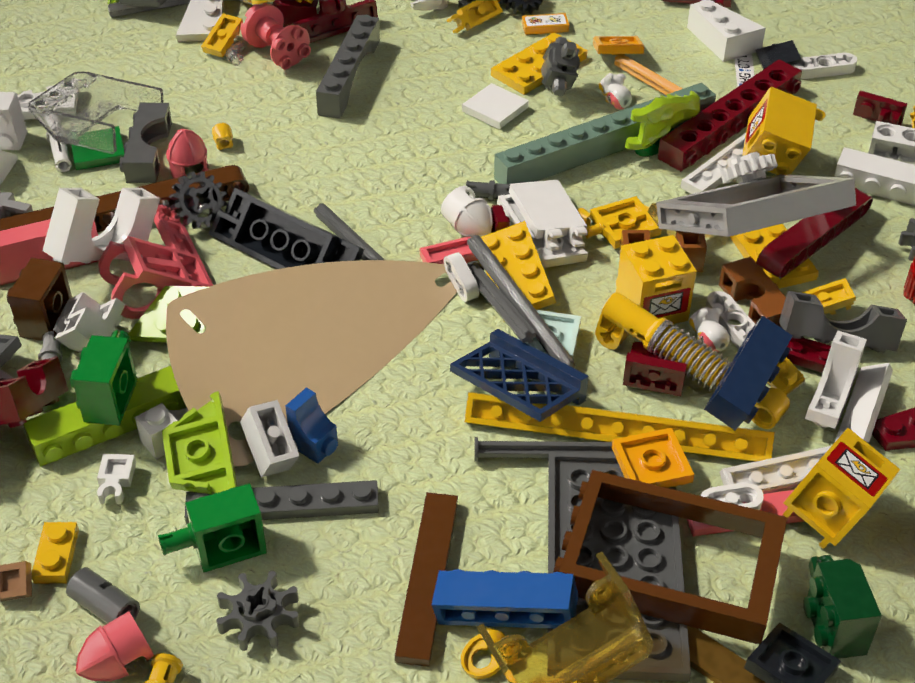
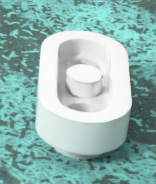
[701,482,764,510]

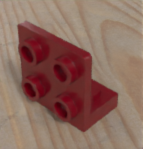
[623,341,687,397]

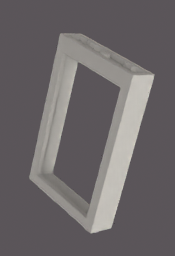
[656,174,856,237]

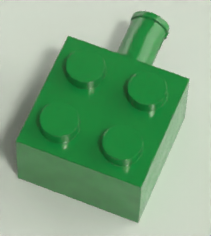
[70,330,138,426]
[158,483,267,573]

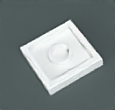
[462,83,529,130]

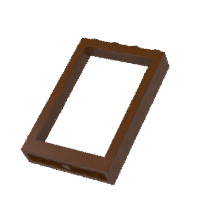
[553,470,787,645]

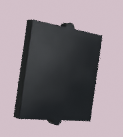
[755,40,802,70]

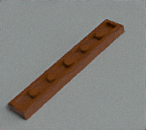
[395,492,458,667]

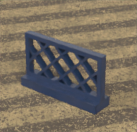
[450,329,589,422]

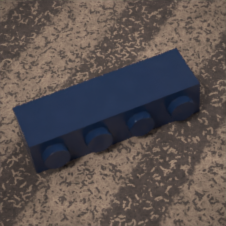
[704,315,793,430]

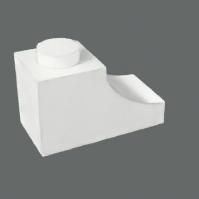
[135,403,188,460]

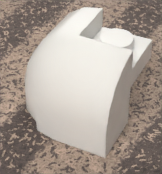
[53,292,126,352]

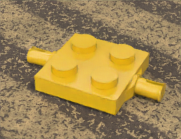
[585,196,662,249]

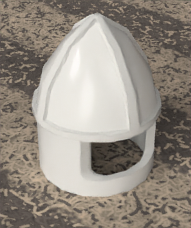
[441,186,493,237]

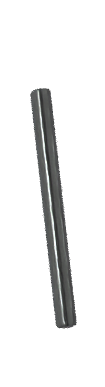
[467,235,575,368]

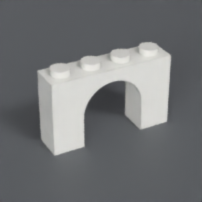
[42,188,160,265]

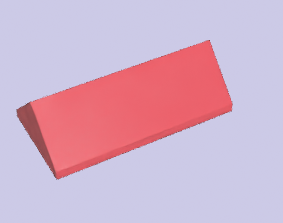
[0,219,99,286]

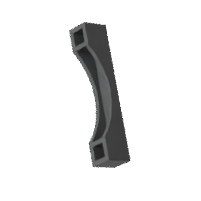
[316,15,380,119]

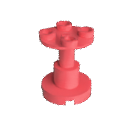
[241,3,311,70]

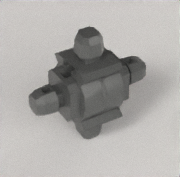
[541,37,580,96]

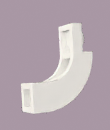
[805,331,867,429]

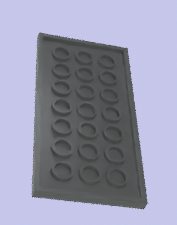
[547,452,691,682]

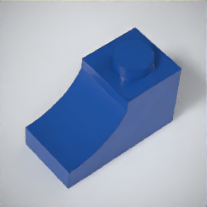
[285,387,338,464]

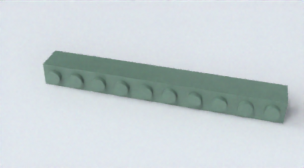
[494,83,716,184]

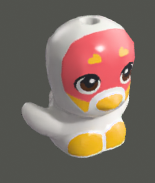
[598,73,632,110]
[689,307,730,353]

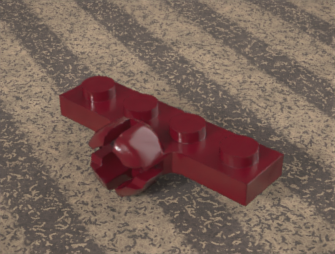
[292,0,378,43]

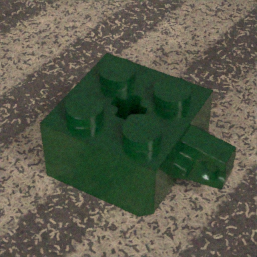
[803,555,882,659]

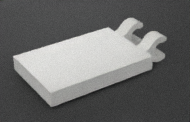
[509,180,588,250]

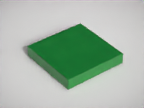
[70,126,125,170]

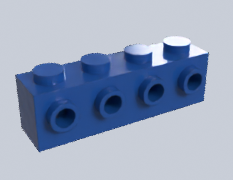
[431,569,579,629]

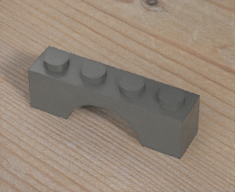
[120,102,172,183]
[779,291,907,352]

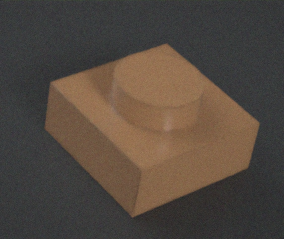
[0,561,32,601]

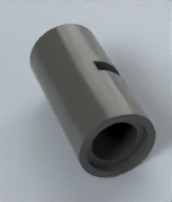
[66,567,140,624]

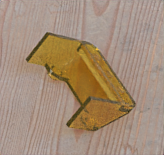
[477,551,654,683]

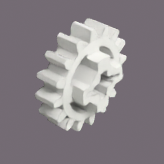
[720,152,778,184]

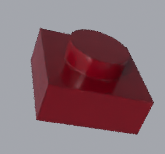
[491,205,510,233]

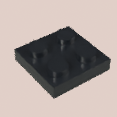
[744,622,841,683]

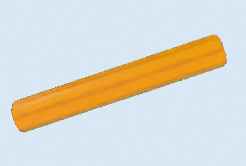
[614,54,683,95]

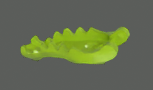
[625,90,700,150]

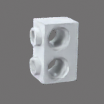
[868,121,915,165]

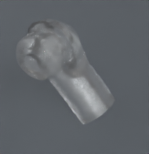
[225,40,246,66]

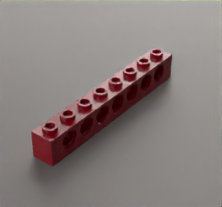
[658,59,802,172]

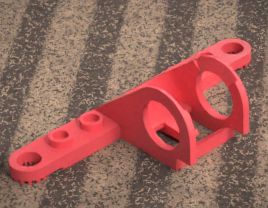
[98,204,213,319]

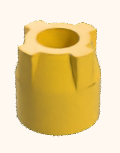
[212,123,233,150]

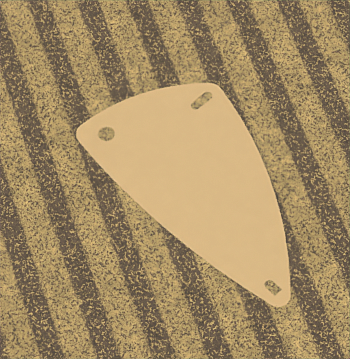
[166,260,457,467]

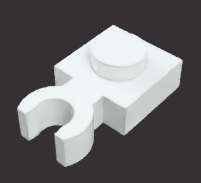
[97,454,136,504]

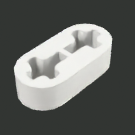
[444,252,479,302]

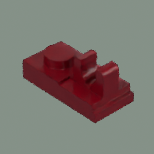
[853,90,908,126]

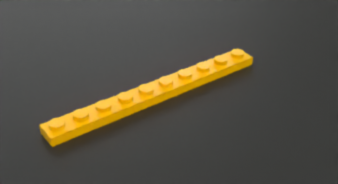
[465,392,775,461]

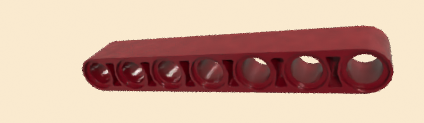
[756,188,873,279]

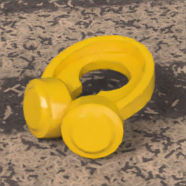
[461,628,517,679]

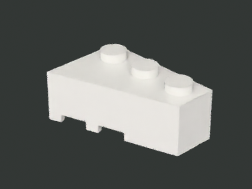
[687,0,766,62]

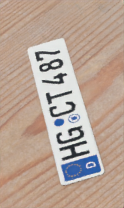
[734,54,755,87]

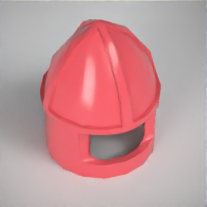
[166,129,209,178]
[76,611,154,681]

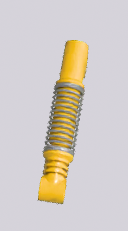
[595,292,790,429]

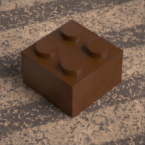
[7,258,72,341]

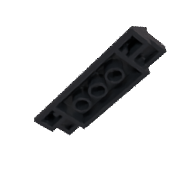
[209,188,365,269]

